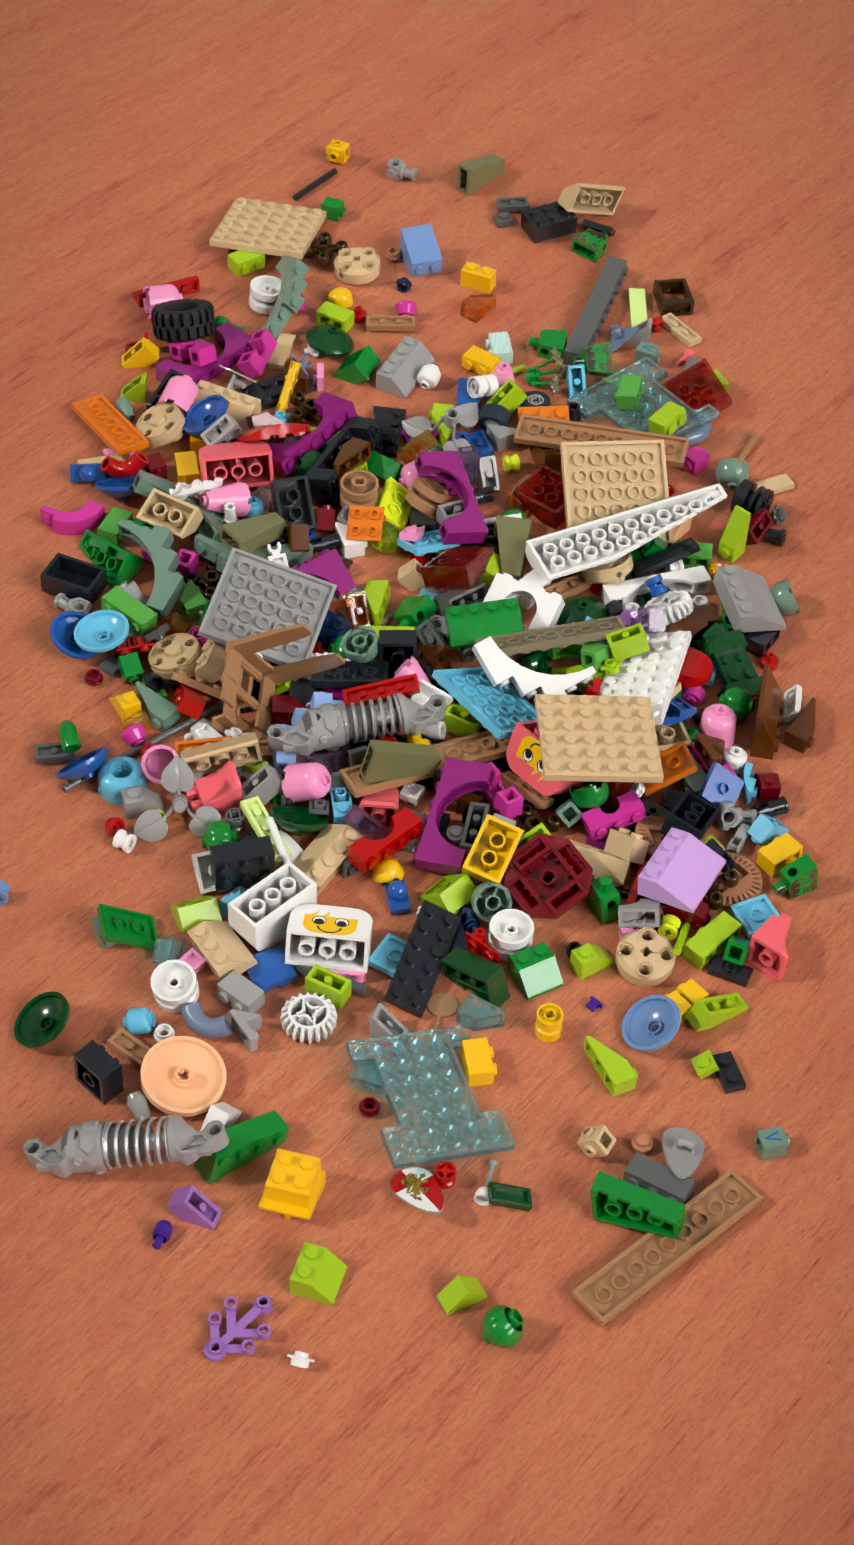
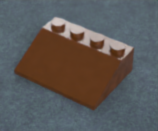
[750,663,784,760]

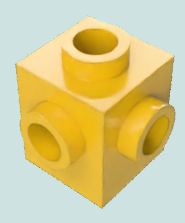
[325,139,350,164]

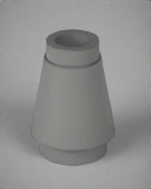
[127,1091,151,1125]

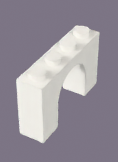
[483,573,565,630]

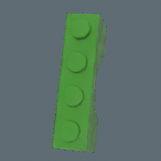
[548,641,610,671]

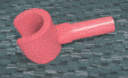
[675,349,695,366]

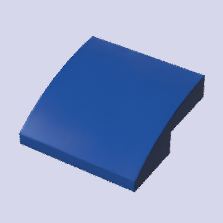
[450,428,495,461]
[662,696,697,726]
[246,946,299,993]

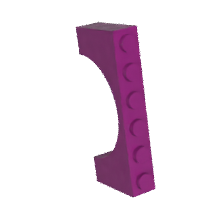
[155,321,253,385]
[266,392,358,476]
[414,451,488,545]
[292,549,357,598]
[413,757,495,875]

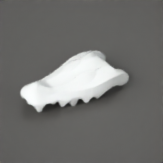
[169,477,223,500]

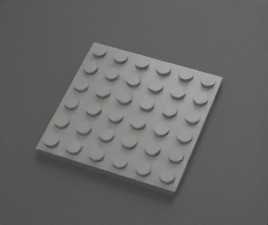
[198,547,337,665]

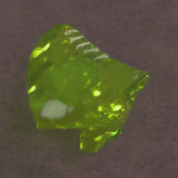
[373,521,399,555]

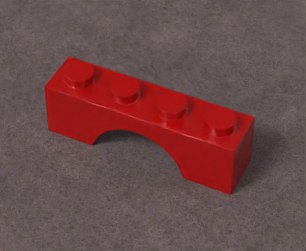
[347,807,422,874]

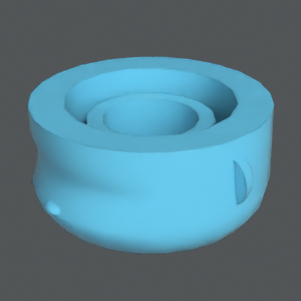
[97,756,147,805]

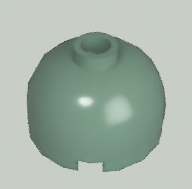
[715,458,750,490]
[771,578,799,616]
[341,626,379,663]
[471,881,512,922]

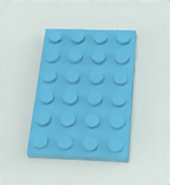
[432,667,537,740]

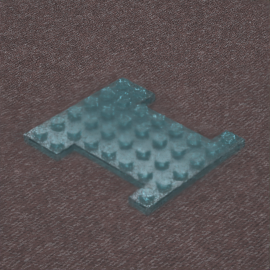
[567,357,719,437]
[345,1025,516,1169]

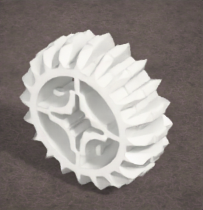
[644,590,694,626]
[280,991,337,1044]

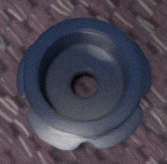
[396,277,412,293]

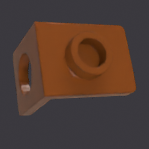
[506,485,532,517]

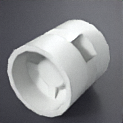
[467,374,499,398]

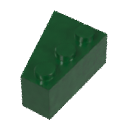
[441,946,510,1012]

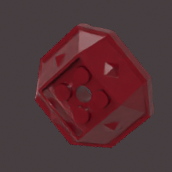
[504,833,593,919]

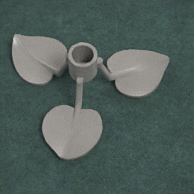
[402,402,479,462]
[134,756,222,842]

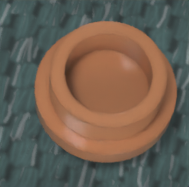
[385,247,401,261]
[631,1133,653,1154]

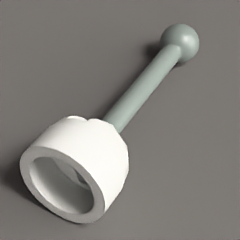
[474,1159,498,1206]

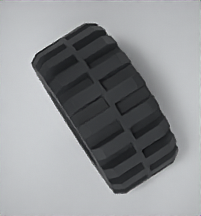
[151,299,216,342]

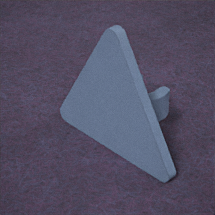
[610,324,639,352]
[291,352,314,383]

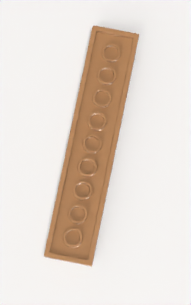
[514,414,690,468]
[339,730,510,798]
[571,1169,763,1327]

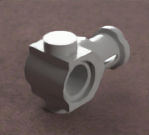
[386,157,418,182]
[53,593,92,615]
[716,801,757,830]

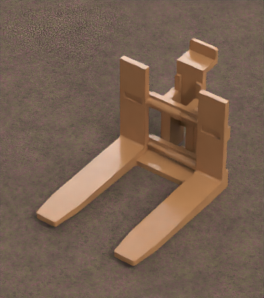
[211,624,345,736]

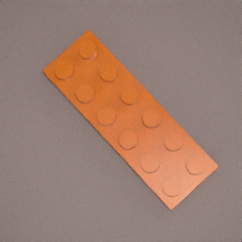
[71,394,150,457]

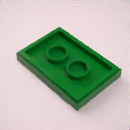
[97,904,160,951]

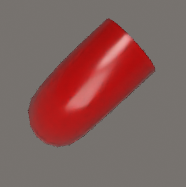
[100,451,149,478]

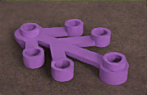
[204,1295,273,1362]

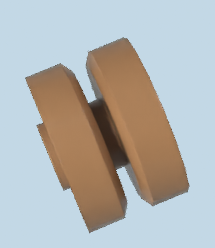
[340,470,379,507]
[405,476,450,517]

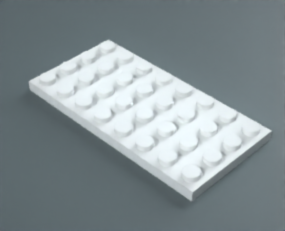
[599,631,692,725]

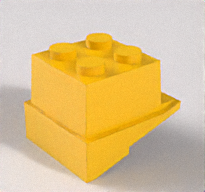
[258,1148,326,1221]

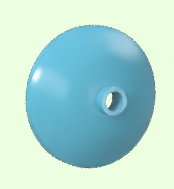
[74,610,130,653]

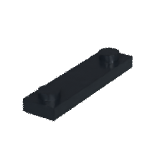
[630,537,700,578]

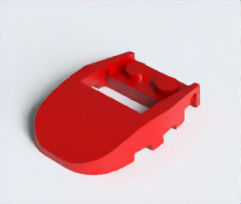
[236,423,311,442]
[677,648,714,687]

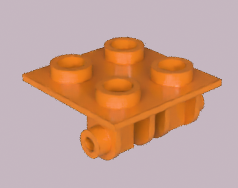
[346,506,386,541]

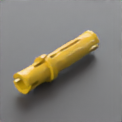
[276,361,301,413]

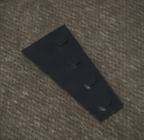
[373,406,407,459]

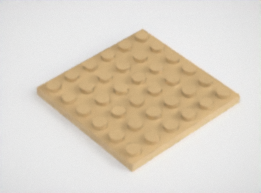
[209,197,327,259]
[560,439,673,545]
[534,694,664,783]

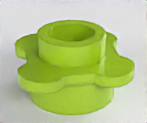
[600,659,622,675]

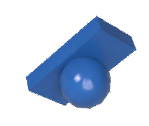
[70,463,106,482]
[383,878,411,915]

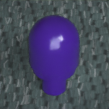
[152,1220,173,1249]

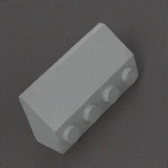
[376,336,435,399]

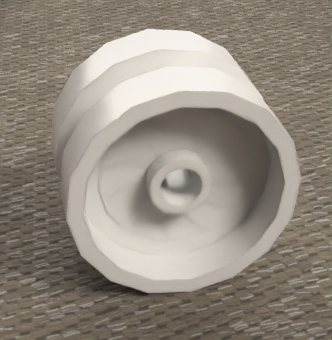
[249,275,282,315]
[488,909,534,962]
[151,959,199,1013]

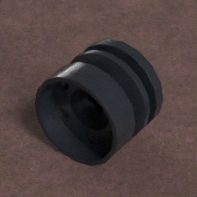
[730,479,774,515]

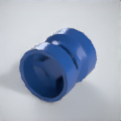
[644,574,668,598]

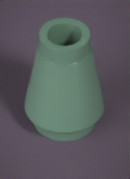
[115,397,136,422]

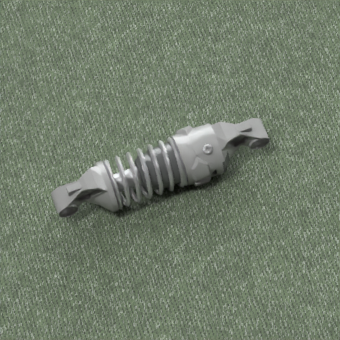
[267,692,446,756]
[23,1114,229,1178]

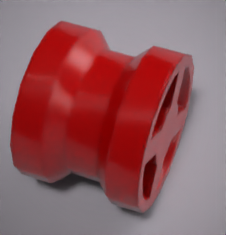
[434,1161,457,1189]

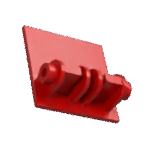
[113,635,154,656]
[465,928,499,964]

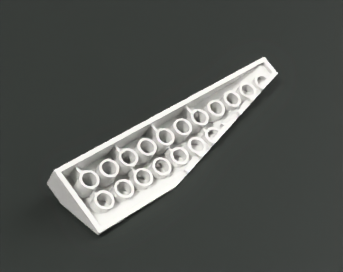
[525,483,727,581]

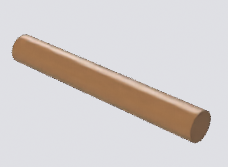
[738,433,760,462]

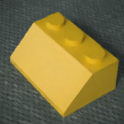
[461,814,524,884]

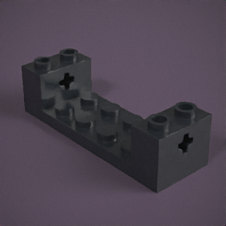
[306,417,383,509]

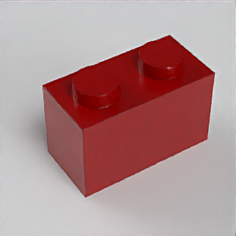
[174,683,206,719]

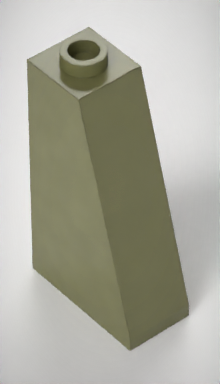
[457,154,505,196]
[219,512,285,553]
[496,515,533,581]
[359,740,441,783]

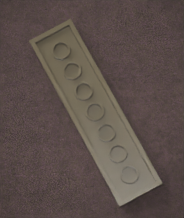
[474,615,626,657]

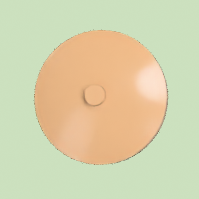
[140,1036,227,1117]

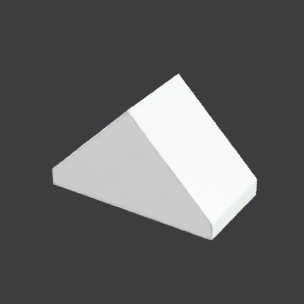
[200,1102,242,1131]

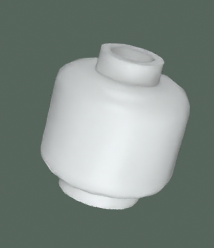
[417,364,441,389]
[721,746,747,774]

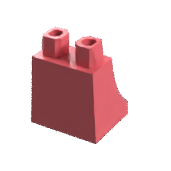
[185,759,242,815]
[358,787,399,832]
[745,913,792,981]

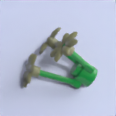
[525,348,565,395]

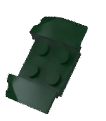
[700,629,762,698]

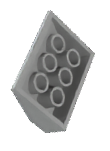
[713,565,787,633]

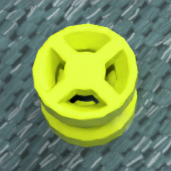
[502,454,520,472]
[658,914,681,940]

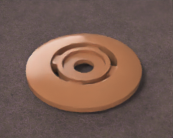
[635,815,667,856]
[704,852,763,908]

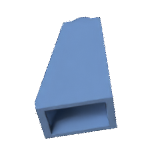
[400,223,443,277]

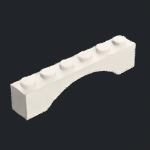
[601,565,711,609]

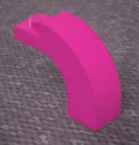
[40,500,105,535]

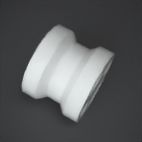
[665,559,684,572]
[112,829,137,853]

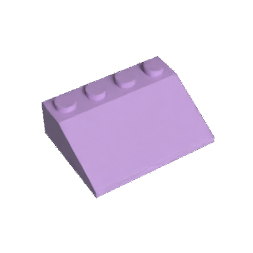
[637,827,726,913]

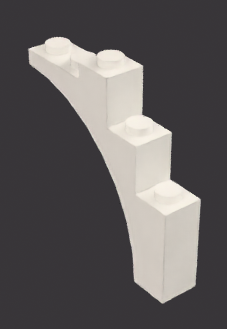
[472,636,596,698]

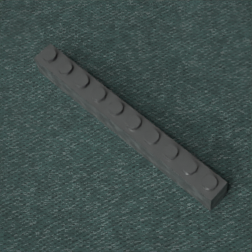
[563,256,629,365]

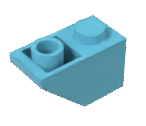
[330,786,354,829]

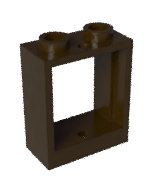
[653,278,694,316]

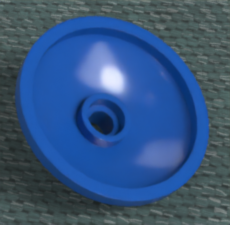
[183,395,228,435]
[95,477,138,500]
[49,611,98,659]
[55,746,109,780]

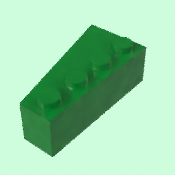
[195,1110,289,1185]
[590,1171,686,1239]

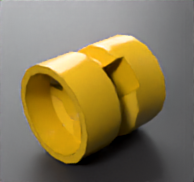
[534,1003,564,1043]

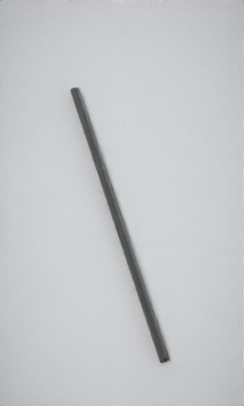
[62,701,224,793]

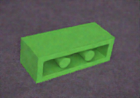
[101,586,158,636]

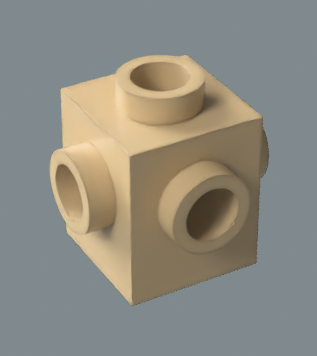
[577,1125,616,1158]

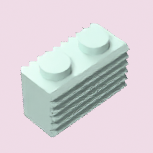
[485,331,513,364]

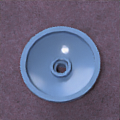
[622,995,681,1052]

